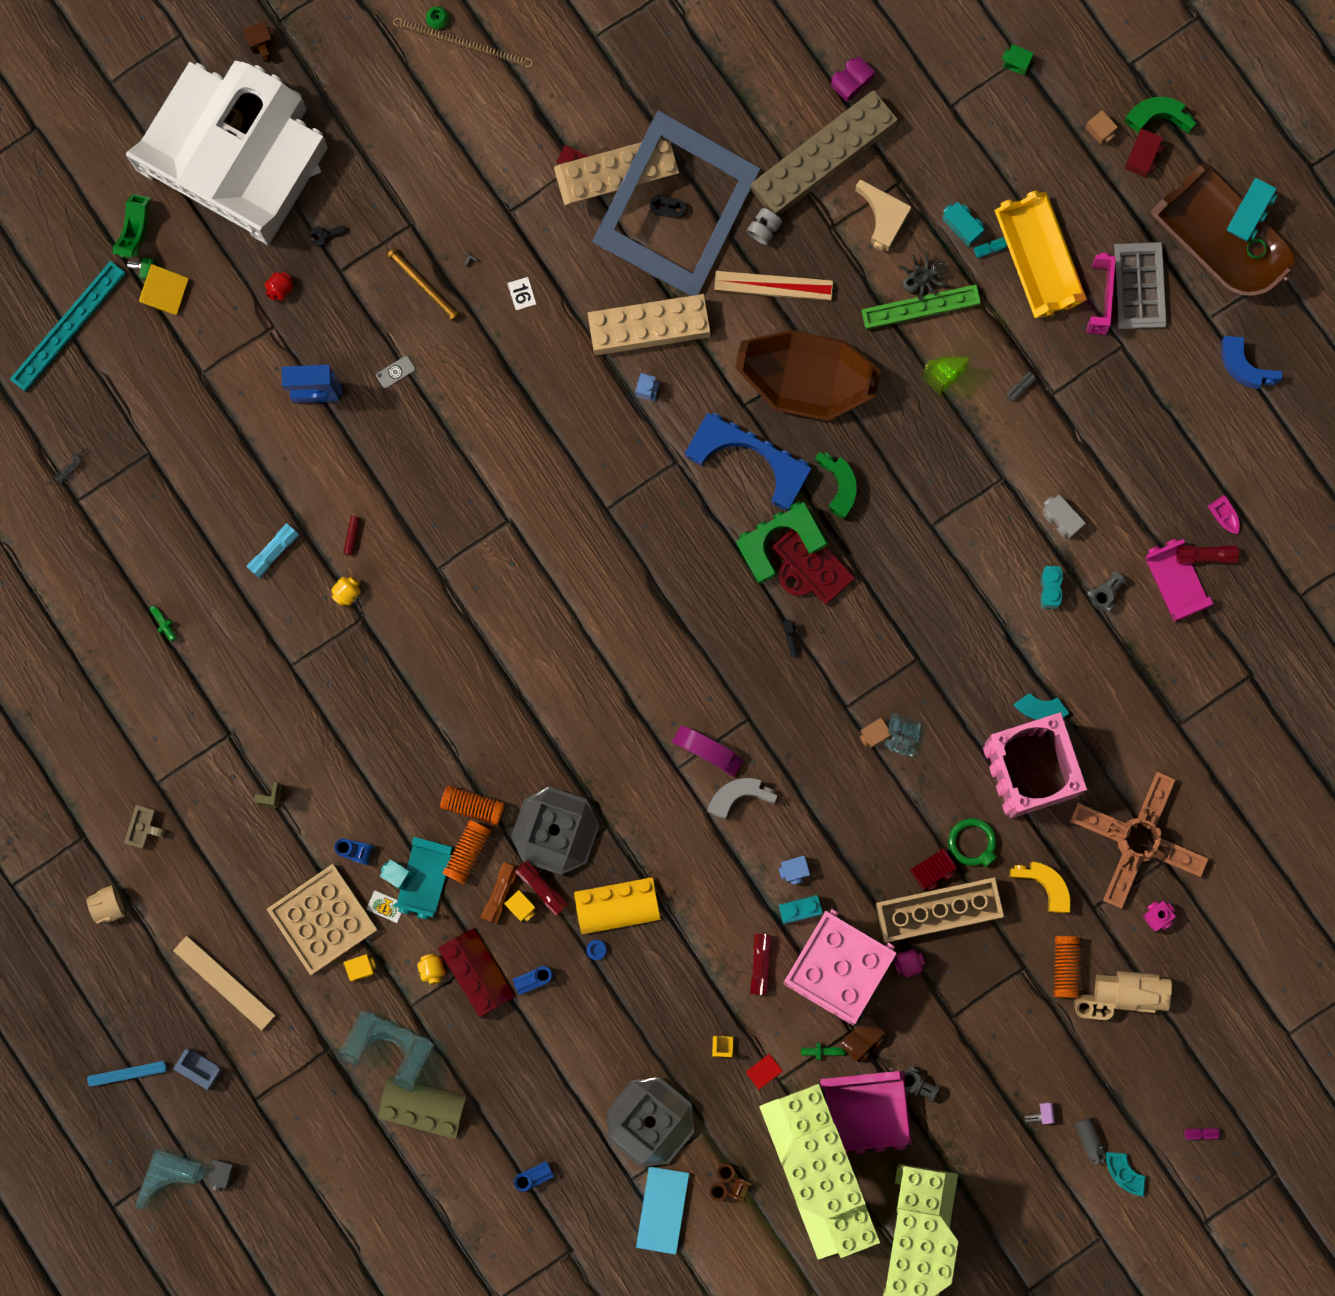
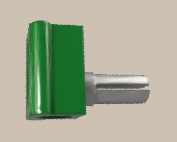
[127,258,157,280]

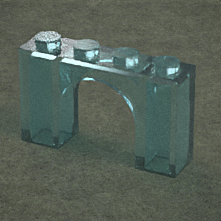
[339,1011,434,1092]

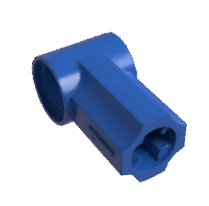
[513,966,554,995]
[514,1161,554,1192]

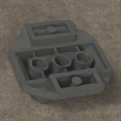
[511,786,600,875]
[606,1078,694,1167]

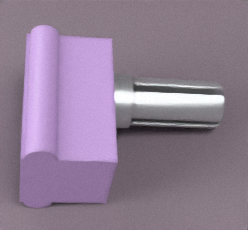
[1025,1102,1055,1124]

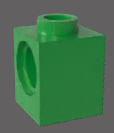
[1002,44,1034,76]

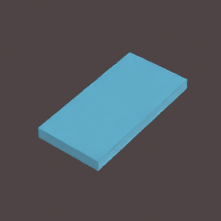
[636,1166,689,1254]

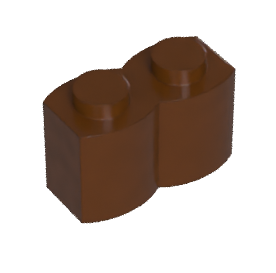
[839,1016,885,1061]

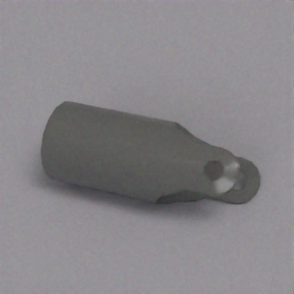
[1074,1117,1106,1165]

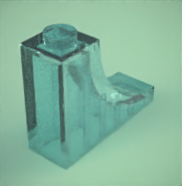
[135,1149,205,1210]

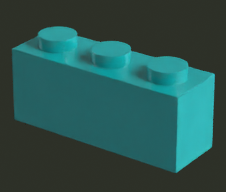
[1226,177,1278,243]

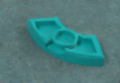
[1013,693,1069,720]
[1105,1152,1145,1197]

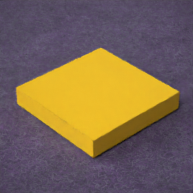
[139,265,189,315]

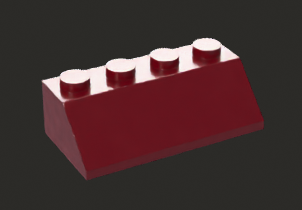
[438,928,515,1018]

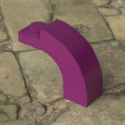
[672,725,743,777]

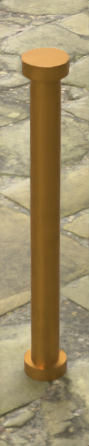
[387,248,460,321]

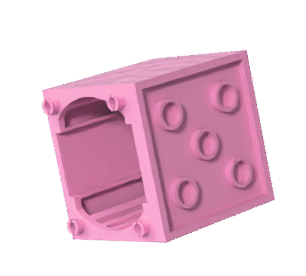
[983,712,1087,819]
[783,909,896,1025]

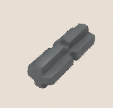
[1007,372,1036,401]

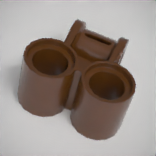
[709,1163,753,1203]

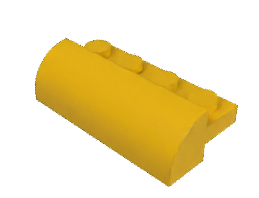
[574,877,661,934]

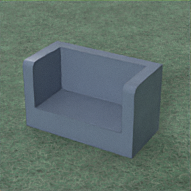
[174,1048,223,1090]

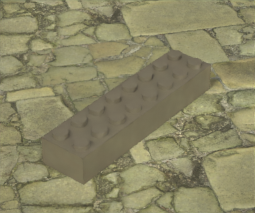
[751,90,898,217]

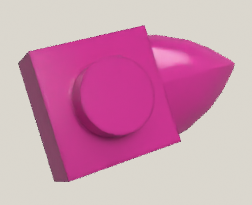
[1207,495,1239,534]

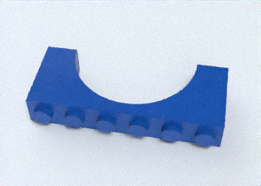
[685,413,811,512]

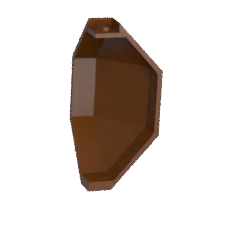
[735,330,881,421]

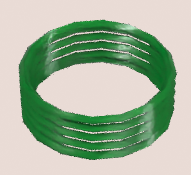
[1247,239,1266,259]

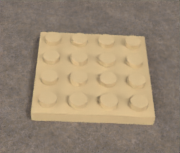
[266,864,378,976]

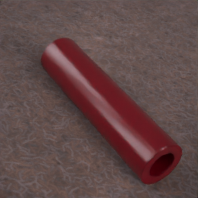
[343,516,360,556]

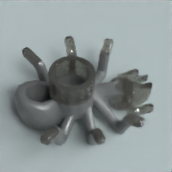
[899,251,949,301]

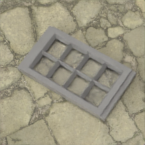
[1114,242,1166,329]

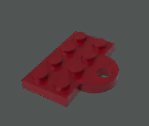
[772,529,855,605]

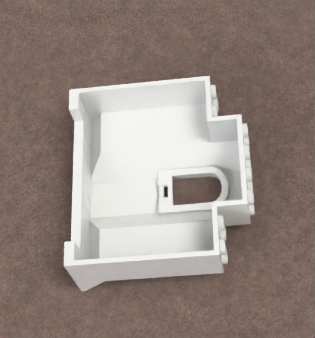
[126,61,328,246]

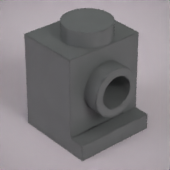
[208,1159,235,1191]

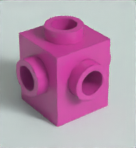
[1142,900,1175,932]

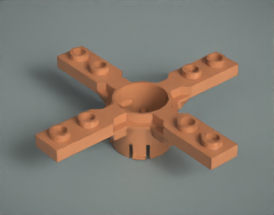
[1070,772,1208,909]

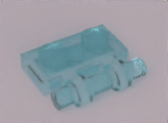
[885,714,921,756]

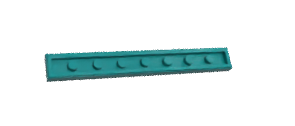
[10,261,126,392]

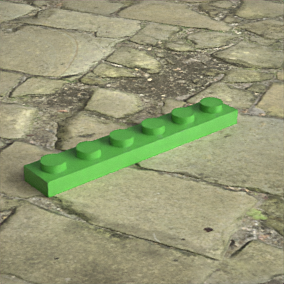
[861,284,981,330]

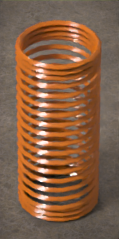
[440,785,505,826]
[442,820,492,884]
[1053,936,1080,998]

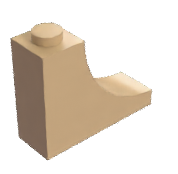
[855,180,911,252]

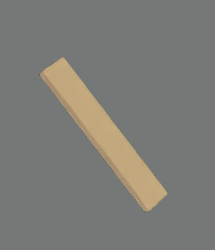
[173,936,276,1031]

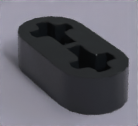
[650,196,686,219]

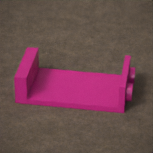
[1086,253,1116,335]
[1145,538,1213,622]

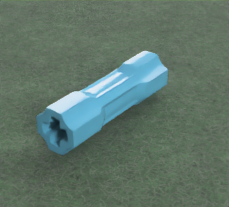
[246,523,299,578]

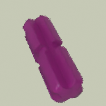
[1184,1128,1220,1140]

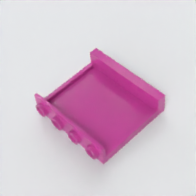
[820,1071,912,1154]

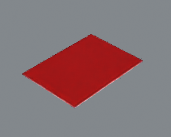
[746,1054,783,1090]

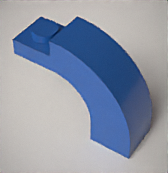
[1221,336,1282,389]

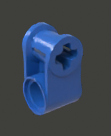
[334,838,375,866]

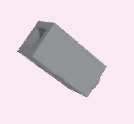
[1042,494,1086,539]

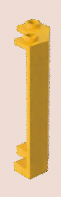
[995,191,1087,318]

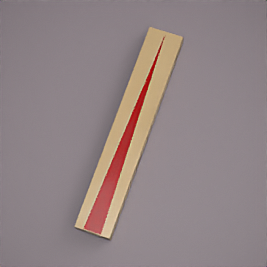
[714,271,833,301]

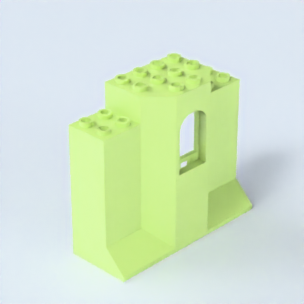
[759,1084,880,1259]
[883,1163,958,1296]

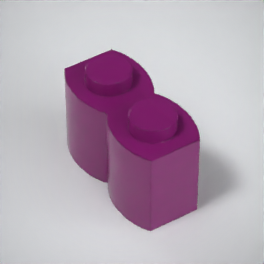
[831,56,875,102]

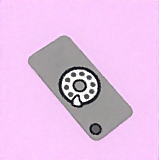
[376,356,415,388]

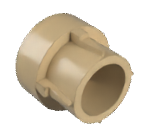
[86,885,125,924]

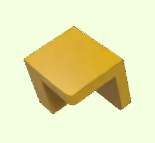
[712,1036,733,1057]

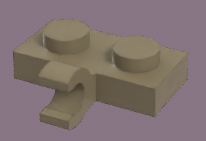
[124,805,166,849]

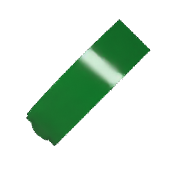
[1124,97,1196,134]
[113,194,150,258]
[814,452,857,521]

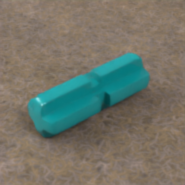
[974,237,1007,258]

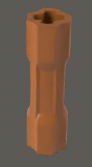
[481,862,517,924]

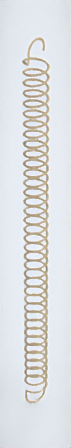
[393,18,532,67]

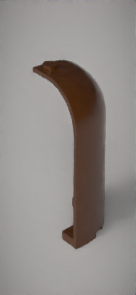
[1150,162,1297,296]

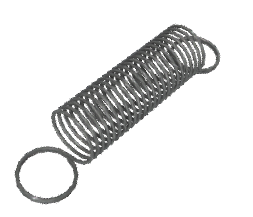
[46,448,83,485]

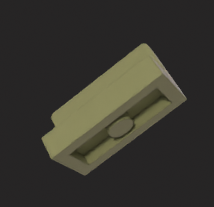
[254,781,283,808]

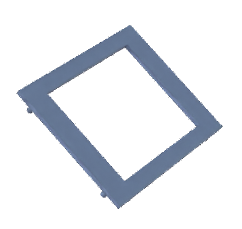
[592,110,760,296]

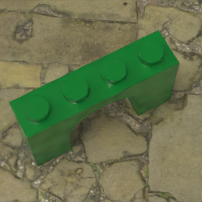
[735,501,830,584]

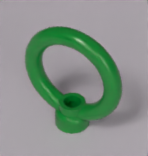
[948,818,997,868]

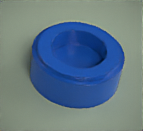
[587,940,607,960]

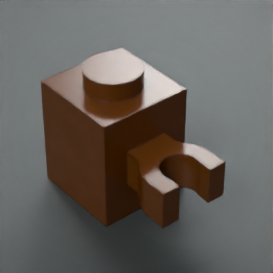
[243,22,275,61]

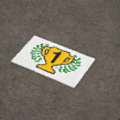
[366,890,401,923]

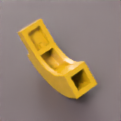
[1009,862,1070,913]

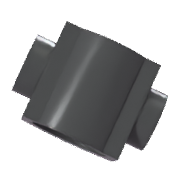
[1087,571,1127,612]
[904,1066,940,1103]

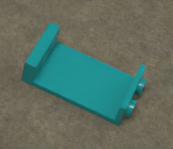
[394,837,454,920]

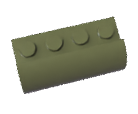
[378,1076,467,1139]

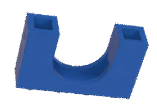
[282,365,343,403]

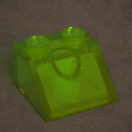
[923,357,970,395]

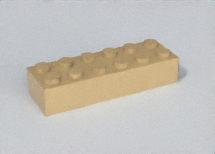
[554,137,679,205]
[587,294,710,356]
[876,877,1004,943]

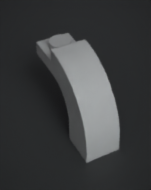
[707,778,778,820]

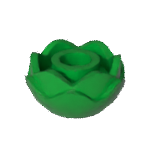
[426,6,449,30]

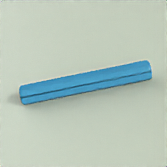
[87,1061,167,1087]

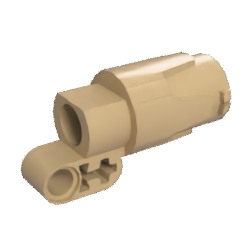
[1074,971,1172,1020]

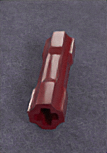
[1176,545,1239,564]
[515,859,568,916]
[750,934,771,995]

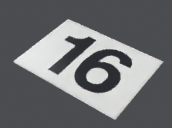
[508,277,536,310]

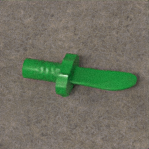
[150,606,177,642]
[801,1043,845,1060]

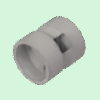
[746,208,782,245]

